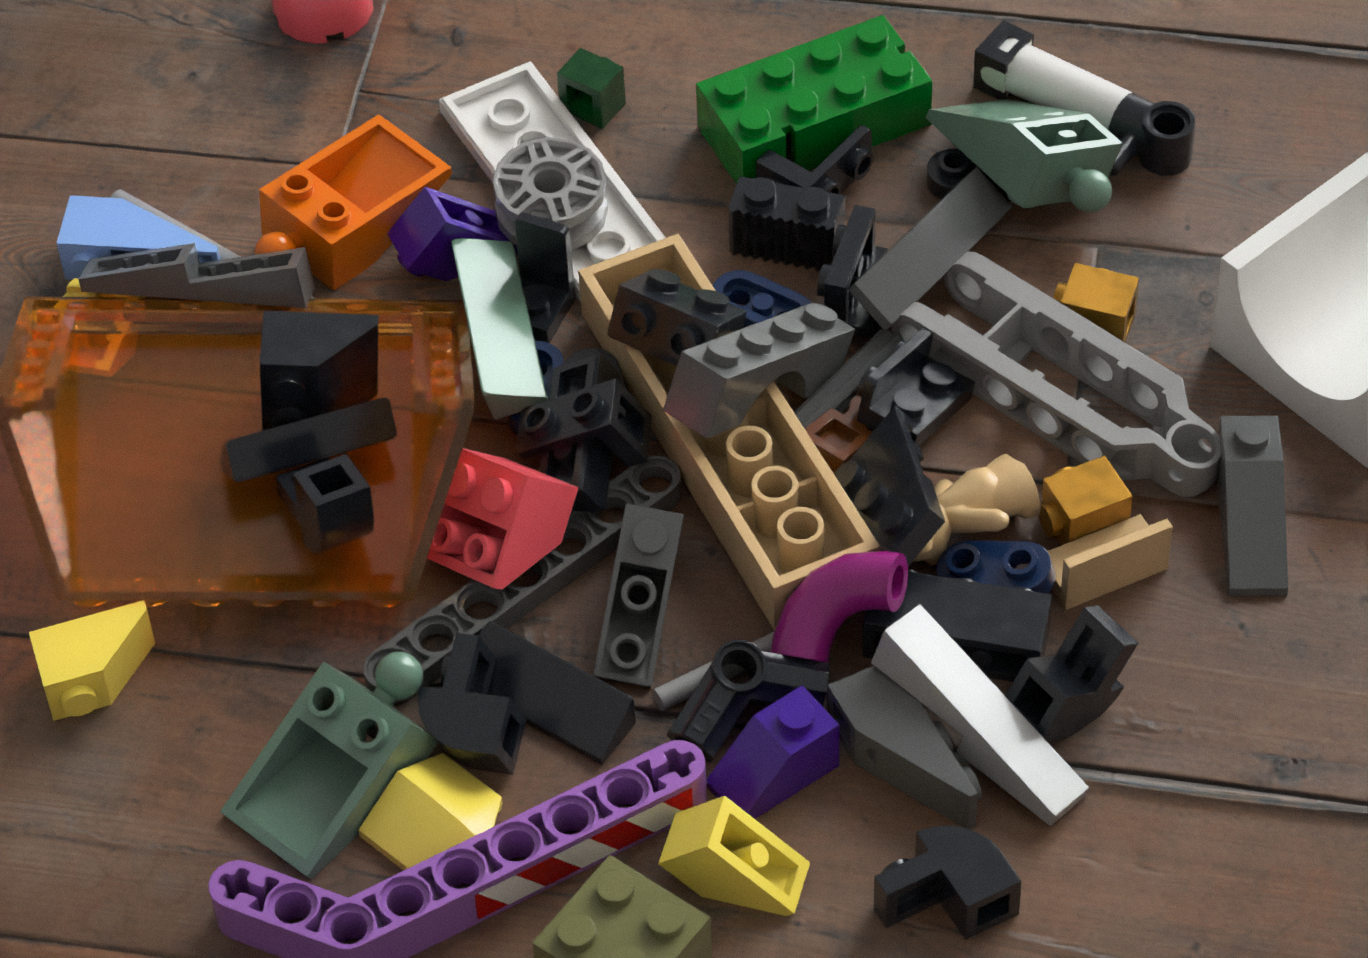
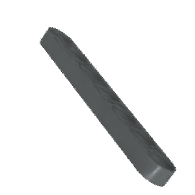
[363,456,682,706]

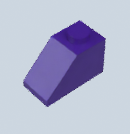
[387,187,518,282]
[706,685,839,819]

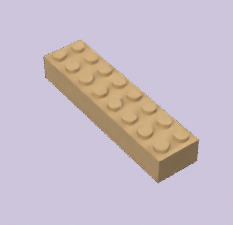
[578,233,880,631]

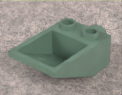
[926,99,1123,213]
[220,652,438,879]

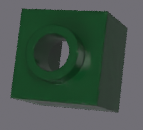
[557,48,626,129]

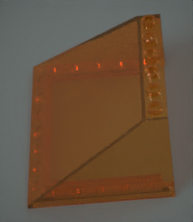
[0,296,475,607]

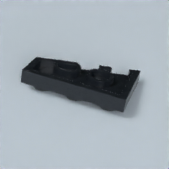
[834,406,946,566]

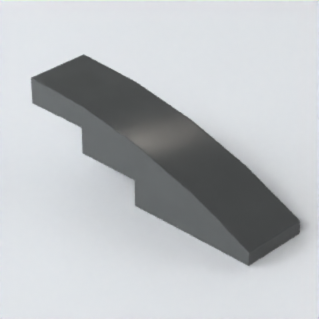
[848,167,1012,330]

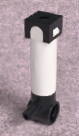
[973,20,1196,176]

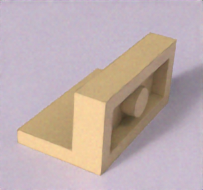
[1047,514,1173,610]

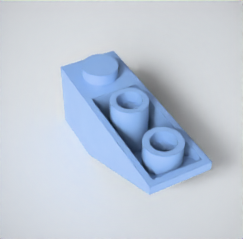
[56,196,220,280]

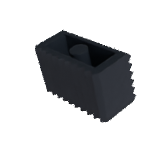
[728,176,846,272]

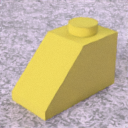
[29,600,155,721]
[658,796,810,916]

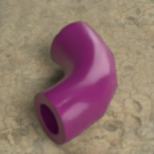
[770,551,908,663]

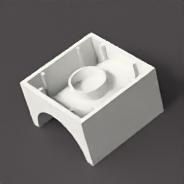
[1210,152,1368,468]

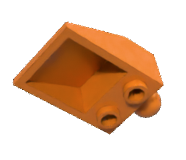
[254,114,452,291]

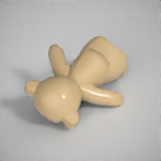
[913,454,1041,566]

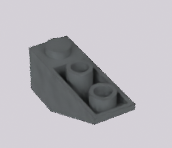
[593,503,684,688]
[827,666,982,829]

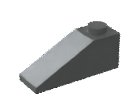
[1217,416,1288,596]

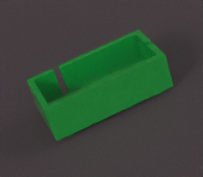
[696,15,933,185]

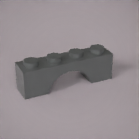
[663,303,855,438]

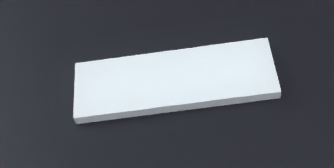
[439,61,666,304]

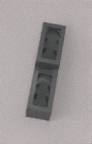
[78,243,315,308]

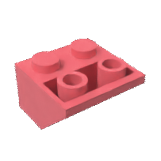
[422,447,579,590]

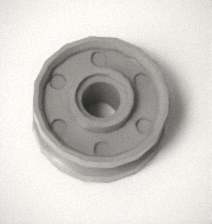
[493,137,608,251]

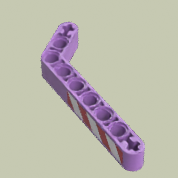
[208,740,707,958]

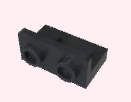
[857,328,975,446]

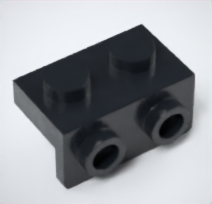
[817,205,888,337]
[607,269,747,366]

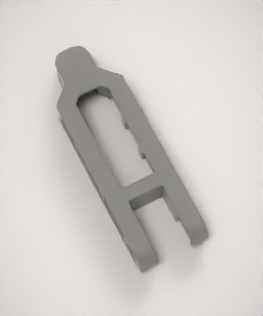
[891,252,1221,497]

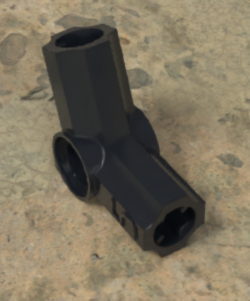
[667,640,829,763]

